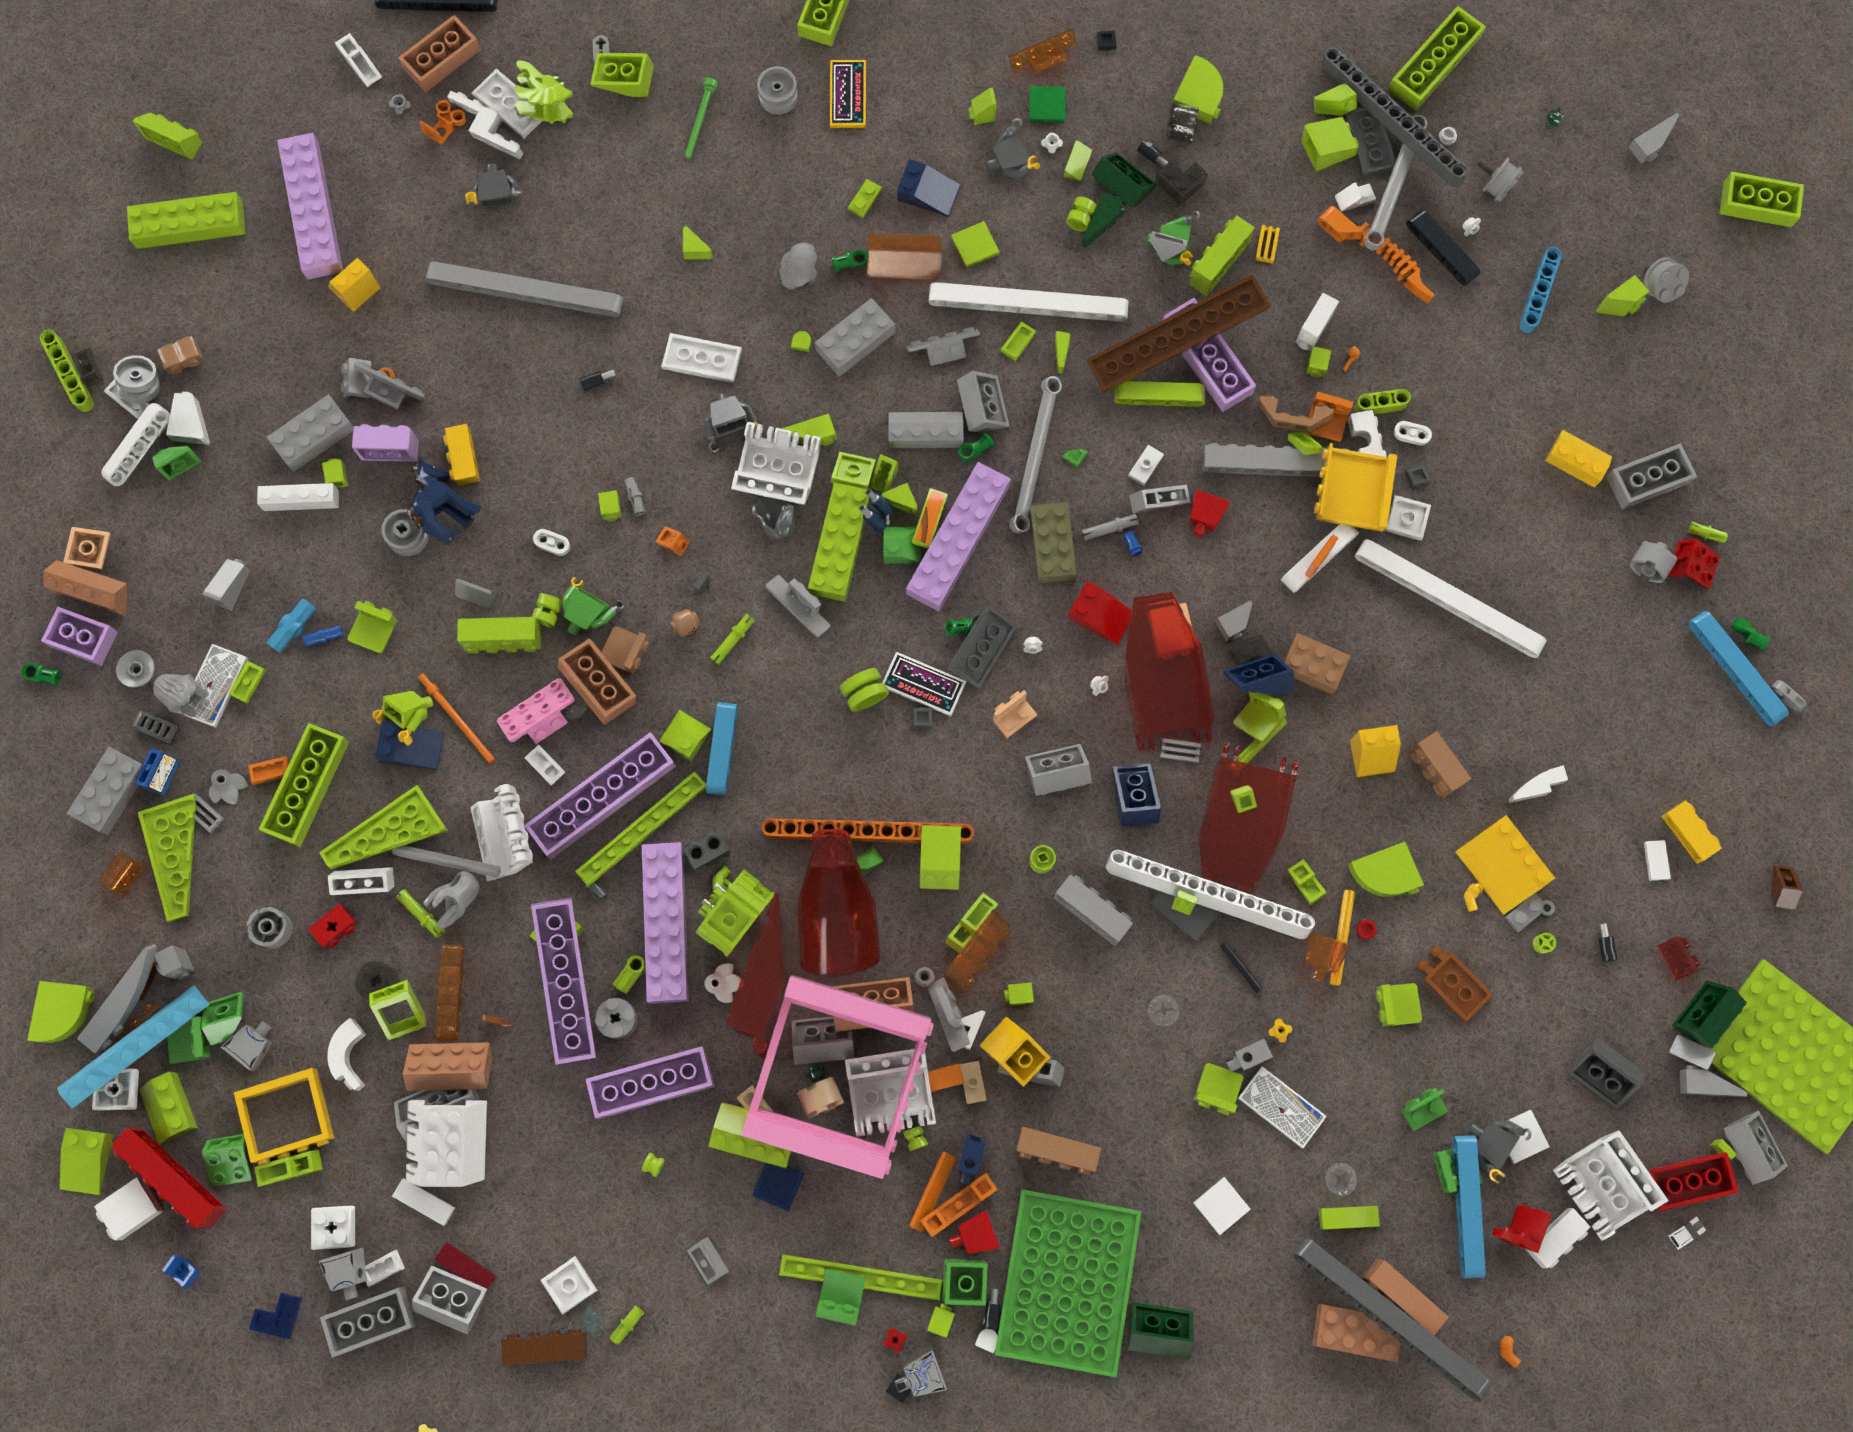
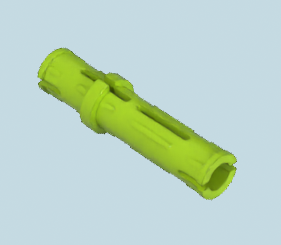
[710,614,755,665]
[396,889,445,938]

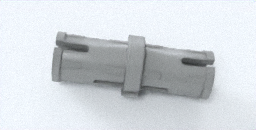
[624,477,646,516]

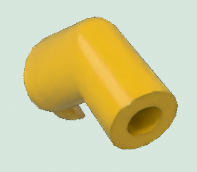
[1464,883,1483,912]

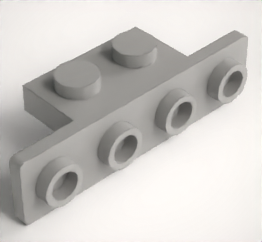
[906,327,980,366]
[354,361,425,410]
[765,575,831,638]
[927,978,970,1052]

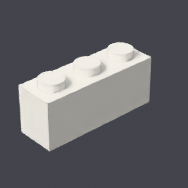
[328,867,395,895]
[1525,1208,1590,1269]

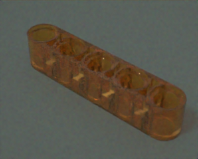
[436,943,465,1041]

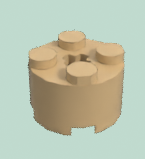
[797,1077,844,1119]

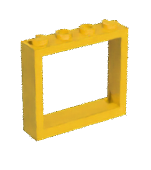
[234,1068,334,1166]

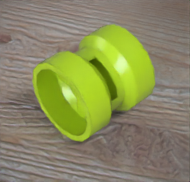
[903,1126,928,1151]

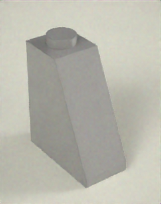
[202,559,250,611]

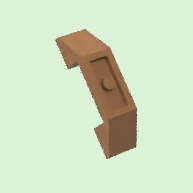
[1259,395,1334,433]

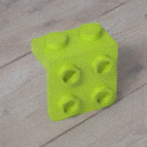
[348,601,398,653]
[1233,692,1286,742]
[1376,983,1422,1027]
[1194,1063,1243,1116]

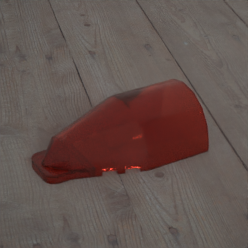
[796,829,881,975]

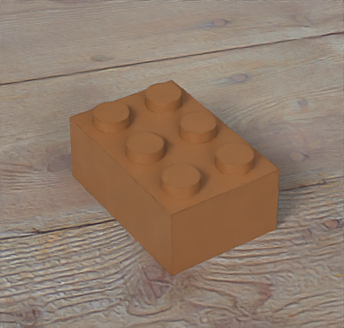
[1284,633,1351,695]
[1410,731,1471,799]

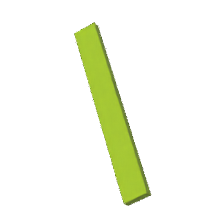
[575,771,706,887]
[779,1254,943,1301]

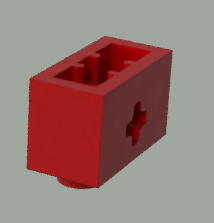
[308,903,358,949]

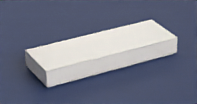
[392,1178,455,1226]

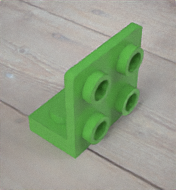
[167,1016,211,1064]
[1401,1087,1448,1131]
[202,1134,252,1187]
[1432,1148,1483,1193]
[815,1269,866,1326]

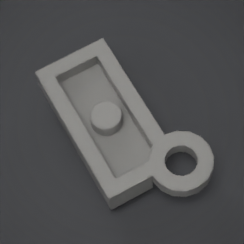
[1504,893,1555,933]

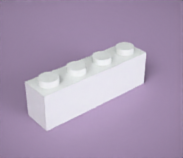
[257,483,339,511]

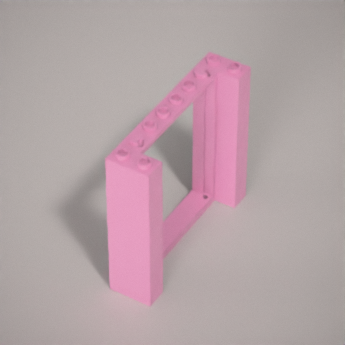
[741,975,934,1179]

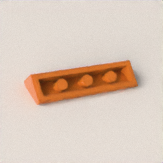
[910,1152,956,1232]

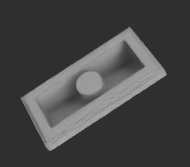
[455,579,495,609]
[1669,1035,1716,1070]
[687,1237,729,1285]

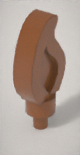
[481,1015,513,1028]

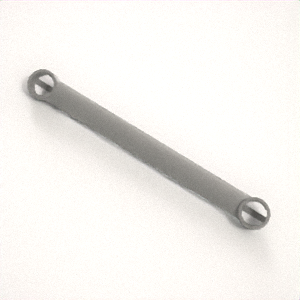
[1364,115,1427,251]
[1009,376,1062,534]

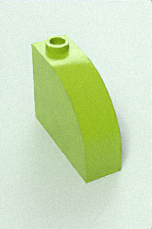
[1172,55,1223,124]
[1348,842,1424,897]
[27,981,95,1043]

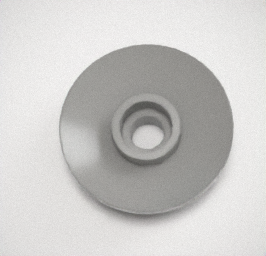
[116,650,155,688]

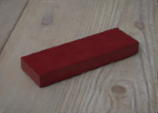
[434,1242,497,1290]

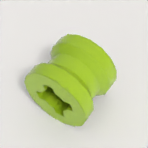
[1532,933,1556,954]
[641,1153,665,1177]

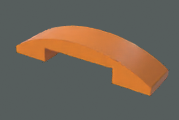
[920,1173,998,1237]

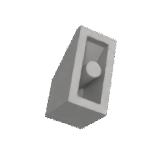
[1215,600,1252,642]

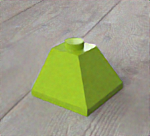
[659,710,712,762]

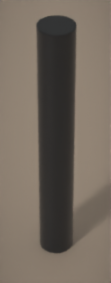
[1220,942,1263,993]

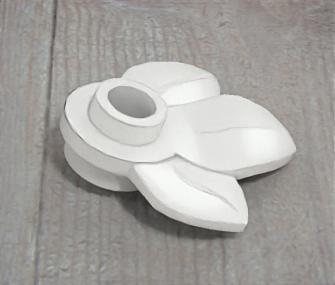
[704,963,744,1003]

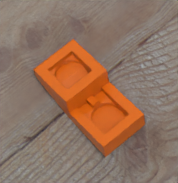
[923,1064,965,1092]

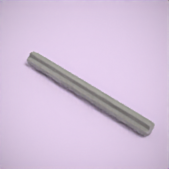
[392,845,501,878]

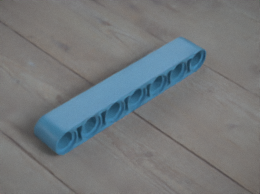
[1688,611,1789,726]
[1452,1135,1486,1279]

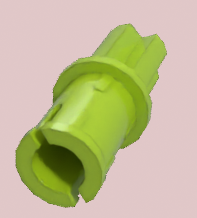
[1688,521,1728,543]
[610,1305,645,1345]

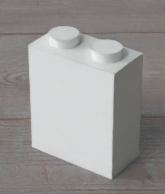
[1295,293,1339,351]
[94,1177,164,1240]

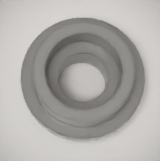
[915,967,935,987]

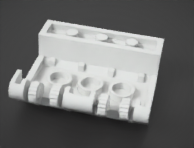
[731,422,821,505]
[470,784,533,881]
[845,1049,936,1137]
[406,1100,487,1187]
[1553,1130,1668,1240]

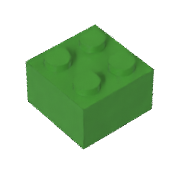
[942,1259,988,1306]

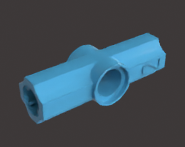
[266,598,317,653]

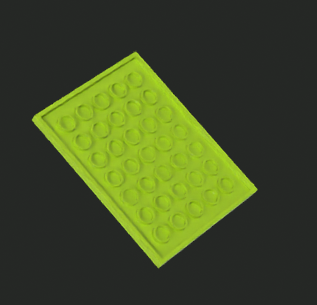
[1699,959,1853,1154]

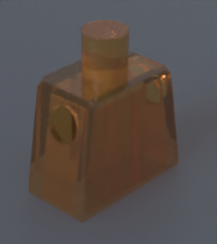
[1306,932,1350,982]

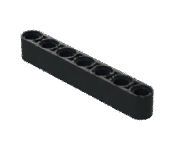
[375,0,498,12]

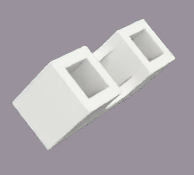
[1347,410,1387,457]

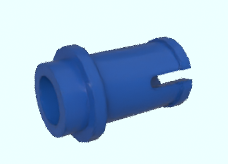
[1123,531,1143,557]

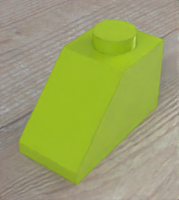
[1314,83,1357,116]
[968,88,996,125]

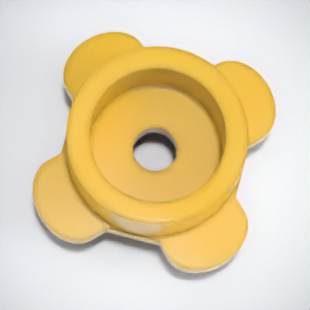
[1269,1019,1292,1043]

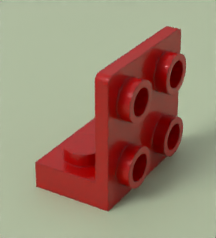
[1669,539,1720,589]
[1492,1204,1552,1253]

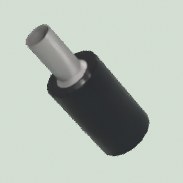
[1137,140,1170,168]
[579,370,616,391]
[1598,923,1618,962]
[983,1289,1001,1330]

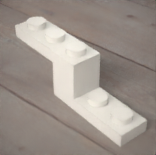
[448,91,523,159]

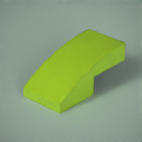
[1287,859,1326,905]

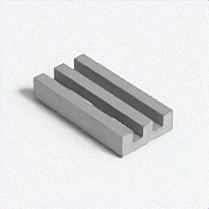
[1160,738,1201,764]
[194,794,225,834]

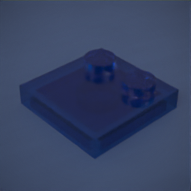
[752,1163,805,1212]

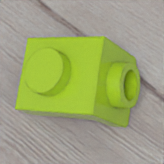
[1171,890,1198,915]

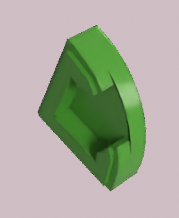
[1062,449,1088,468]

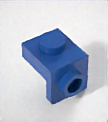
[162,1254,201,1289]

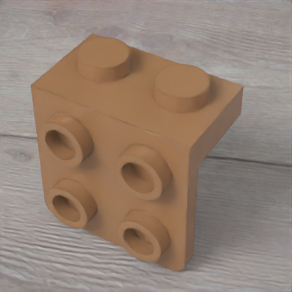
[601,626,650,674]

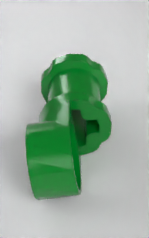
[831,250,868,272]
[958,433,995,463]
[945,615,979,636]
[1731,618,1770,651]
[21,663,62,686]

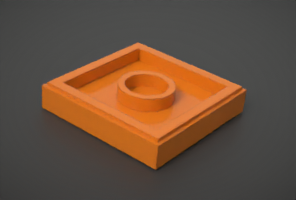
[1305,534,1339,579]

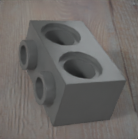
[683,830,730,872]

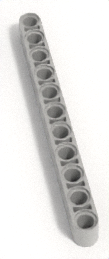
[425,262,624,317]

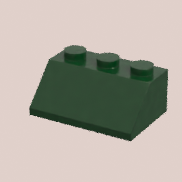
[1091,152,1157,208]
[1672,980,1747,1048]
[1128,1302,1193,1359]

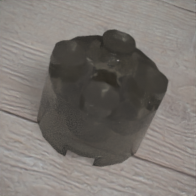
[1166,103,1199,143]
[355,961,401,1000]

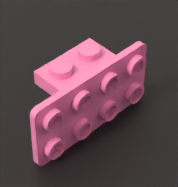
[497,678,575,744]

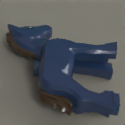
[407,457,482,545]

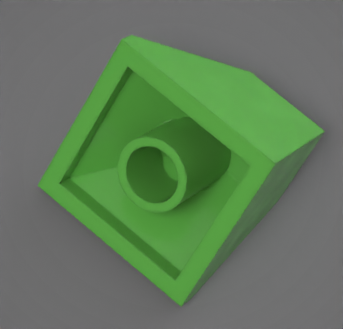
[152,446,202,481]
[884,527,921,564]
[201,992,244,1045]

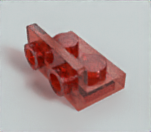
[1657,934,1701,981]

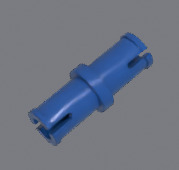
[302,625,344,648]

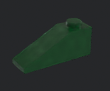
[1082,192,1125,247]

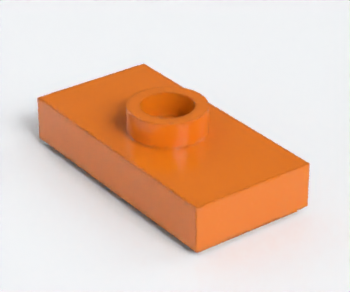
[248,756,289,785]

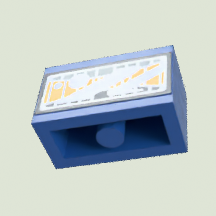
[134,749,180,795]

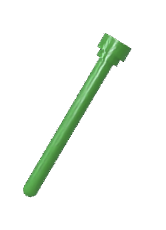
[685,77,719,159]

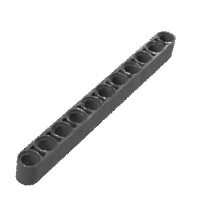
[1322,48,1467,188]
[1293,1238,1492,1402]

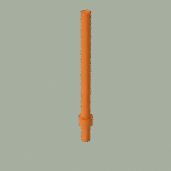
[418,673,495,764]

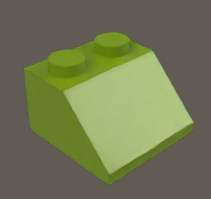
[1596,275,1650,317]

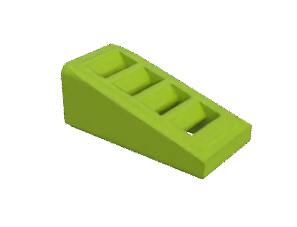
[1055,331,1071,374]

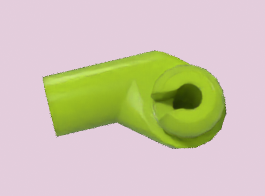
[712,866,731,891]

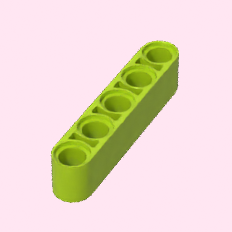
[40,330,94,412]
[1114,381,1205,407]

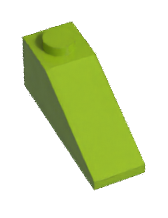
[782,414,836,446]

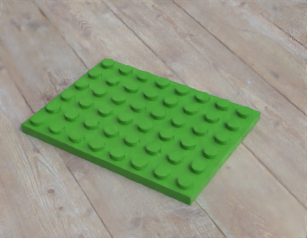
[995,1189,1142,1378]

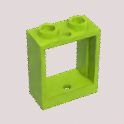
[369,980,426,1040]

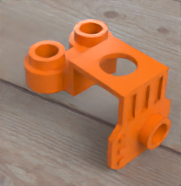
[419,100,466,145]

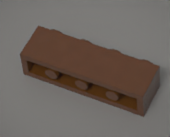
[501,1328,588,1366]

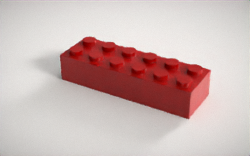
[111,1127,227,1228]

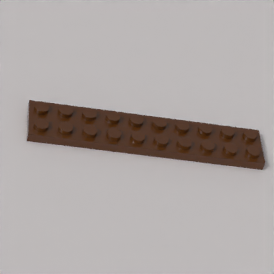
[1086,274,1270,393]

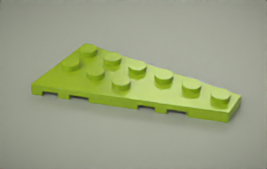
[319,785,448,870]
[138,794,196,923]

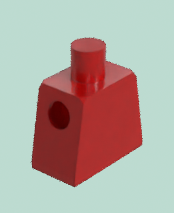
[1189,489,1230,538]
[949,1210,1000,1254]

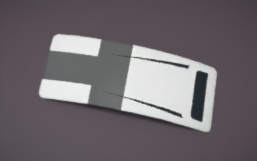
[1669,1216,1706,1250]

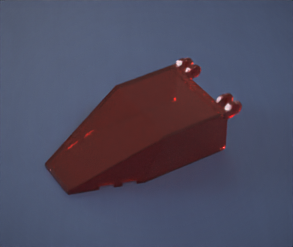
[1125,591,1215,753]
[1198,743,1298,895]
[726,893,789,1058]

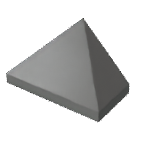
[1150,231,1188,262]

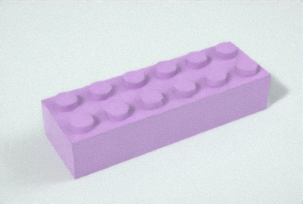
[1162,298,1256,412]
[586,1046,715,1119]

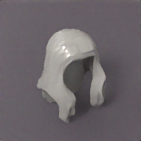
[779,242,817,289]
[153,674,209,717]
[423,871,480,929]

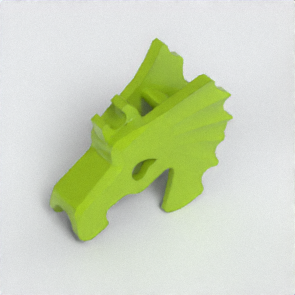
[515,60,573,124]

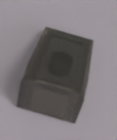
[73,347,104,388]

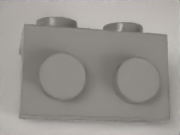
[341,358,371,399]

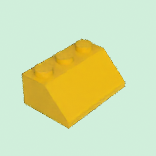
[1545,430,1612,488]

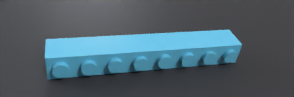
[57,985,210,1109]

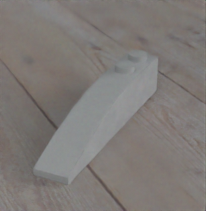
[77,944,157,1054]

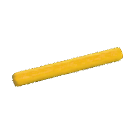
[1329,890,1355,986]

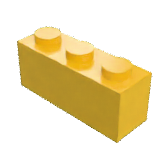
[443,424,480,486]
[1661,800,1722,864]

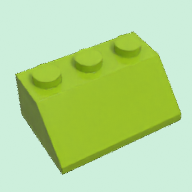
[133,113,203,160]
[139,1072,198,1145]

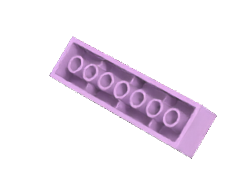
[277,133,343,280]
[906,462,1011,612]
[524,732,676,860]
[642,842,689,1004]
[531,898,596,1065]

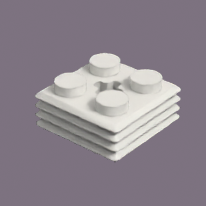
[92,1068,139,1111]
[311,1206,355,1250]

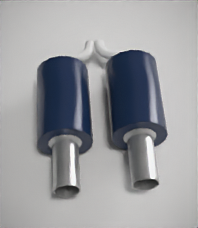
[859,489,893,532]

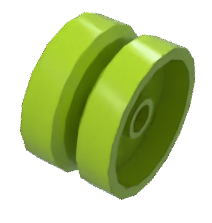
[839,668,889,712]

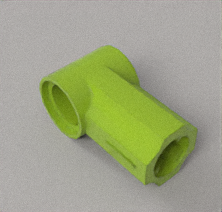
[613,956,646,994]

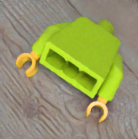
[373,691,433,746]

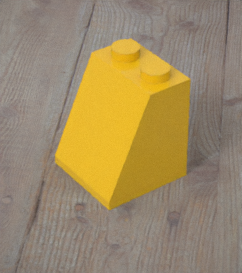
[328,258,380,312]
[1350,725,1401,777]
[979,1017,1051,1087]

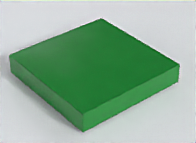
[1029,86,1065,123]

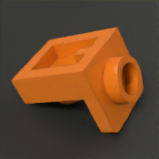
[655,526,690,556]

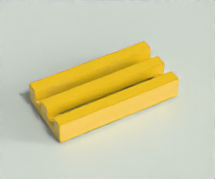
[1255,225,1280,264]

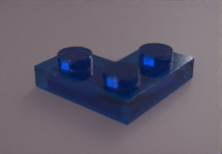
[249,1293,303,1339]

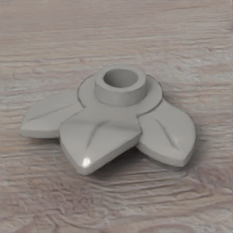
[209,769,248,805]

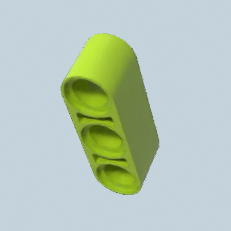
[1354,389,1411,415]

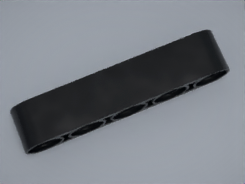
[1406,210,1480,286]

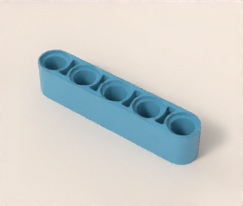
[1519,247,1562,333]
[706,702,738,796]

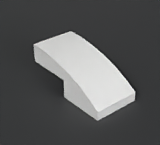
[525,745,565,785]

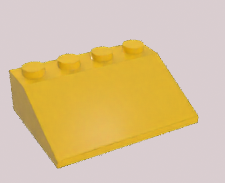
[1455,815,1555,915]

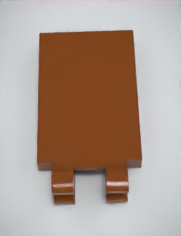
[1415,946,1493,1022]

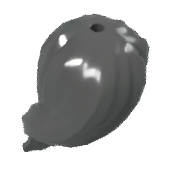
[751,496,795,541]

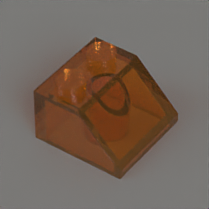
[98,850,147,898]

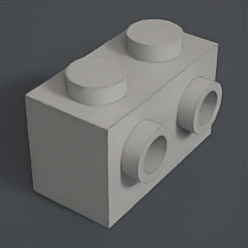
[154,945,195,980]

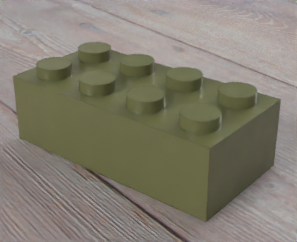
[1030,502,1077,584]

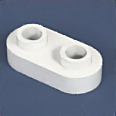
[1393,421,1432,446]
[533,529,570,556]

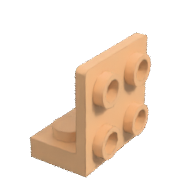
[993,690,1037,739]

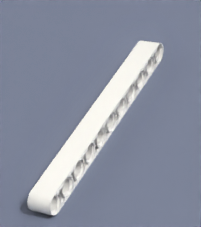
[928,283,1129,322]
[1355,539,1547,658]
[1106,850,1315,939]

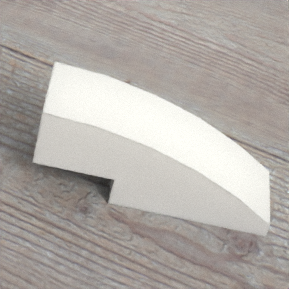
[335,33,382,87]
[1508,765,1568,803]

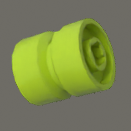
[1066,197,1097,232]
[531,593,563,627]
[1029,845,1056,874]

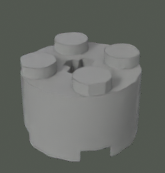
[1630,541,1678,583]
[247,907,293,949]
[595,998,638,1040]

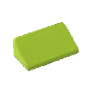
[1064,140,1092,182]

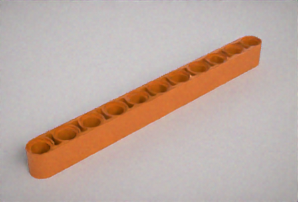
[762,819,974,844]

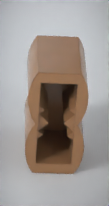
[157,336,204,374]

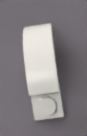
[328,1018,367,1091]

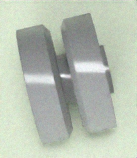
[757,66,798,115]
[113,355,160,404]
[382,509,429,556]

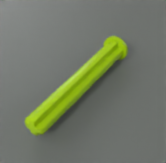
[1226,718,1287,776]

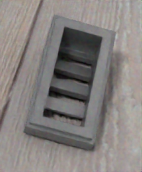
[132,710,180,744]

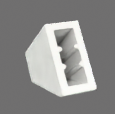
[166,392,209,445]

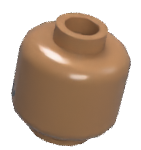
[670,609,700,637]

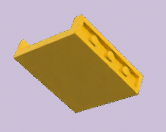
[1314,443,1397,532]

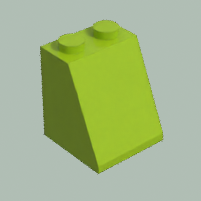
[1301,117,1359,172]

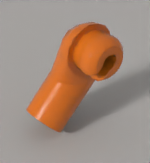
[1499,1336,1521,1368]

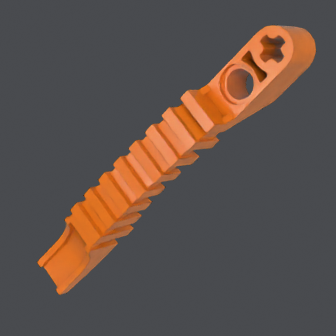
[1317,206,1435,304]

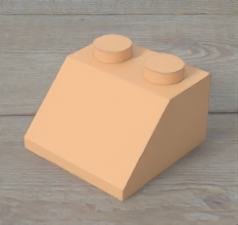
[63,527,111,572]

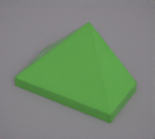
[841,846,884,883]

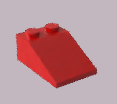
[1068,581,1135,645]

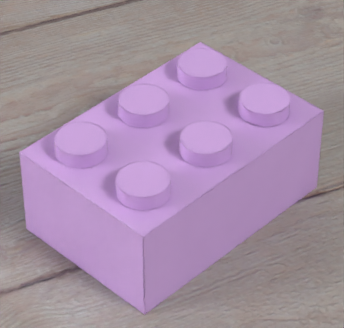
[352,424,419,462]
[41,607,118,666]

